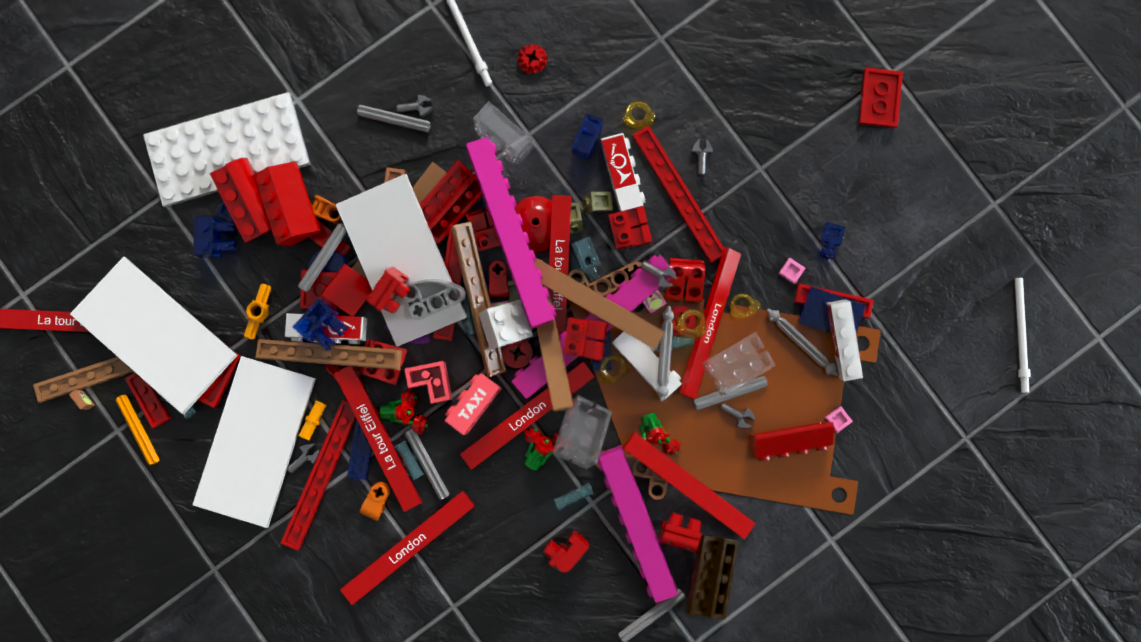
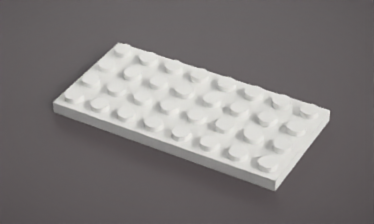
[143,92,310,207]

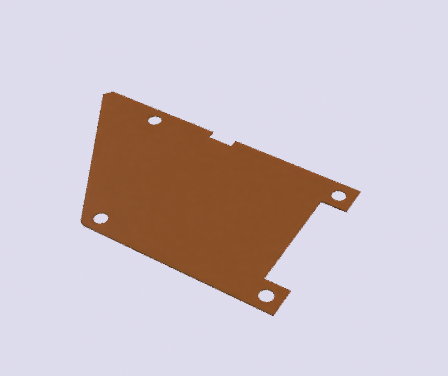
[568,277,881,515]

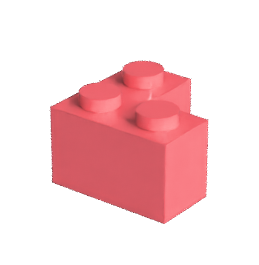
[405,361,453,404]

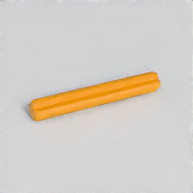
[116,395,159,465]

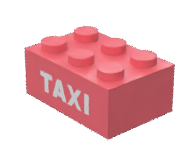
[445,373,502,435]

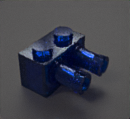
[193,216,237,258]
[292,298,349,352]

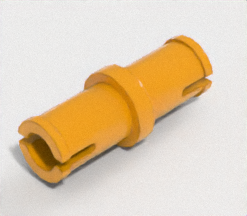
[298,401,327,441]

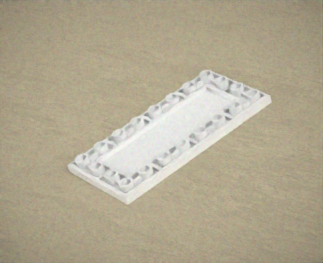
[335,174,467,347]
[70,257,237,414]
[193,356,316,528]

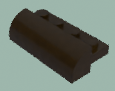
[686,535,739,619]

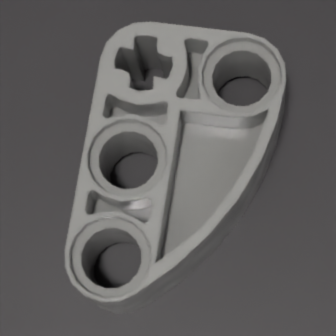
[403,279,466,320]

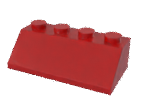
[253,162,321,247]
[749,422,834,461]

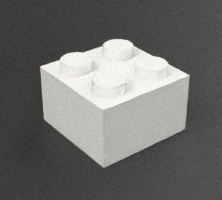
[478,300,533,350]

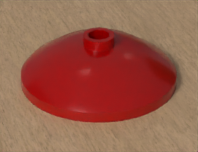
[514,196,552,253]

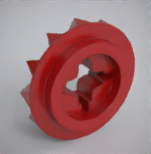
[517,43,547,74]
[671,305,696,336]
[502,340,533,368]

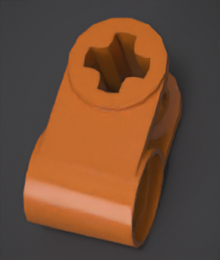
[312,195,343,225]
[359,482,390,521]

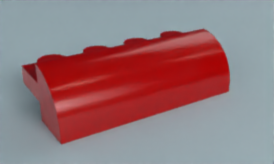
[209,158,272,243]
[419,160,482,244]

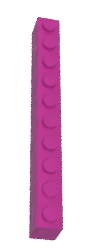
[466,137,556,329]
[512,255,676,399]

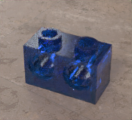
[571,113,604,160]

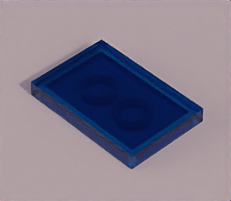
[797,286,866,334]

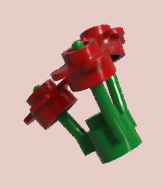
[380,388,428,435]
[639,413,682,456]
[524,428,571,470]

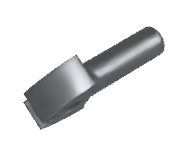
[396,95,433,117]
[691,139,713,176]
[641,261,677,287]
[720,403,756,428]
[287,444,320,473]

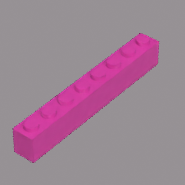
[597,445,678,603]

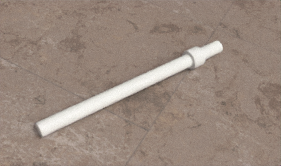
[446,0,492,86]
[1015,278,1031,393]

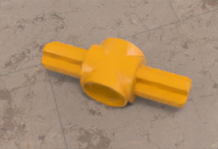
[244,284,272,340]

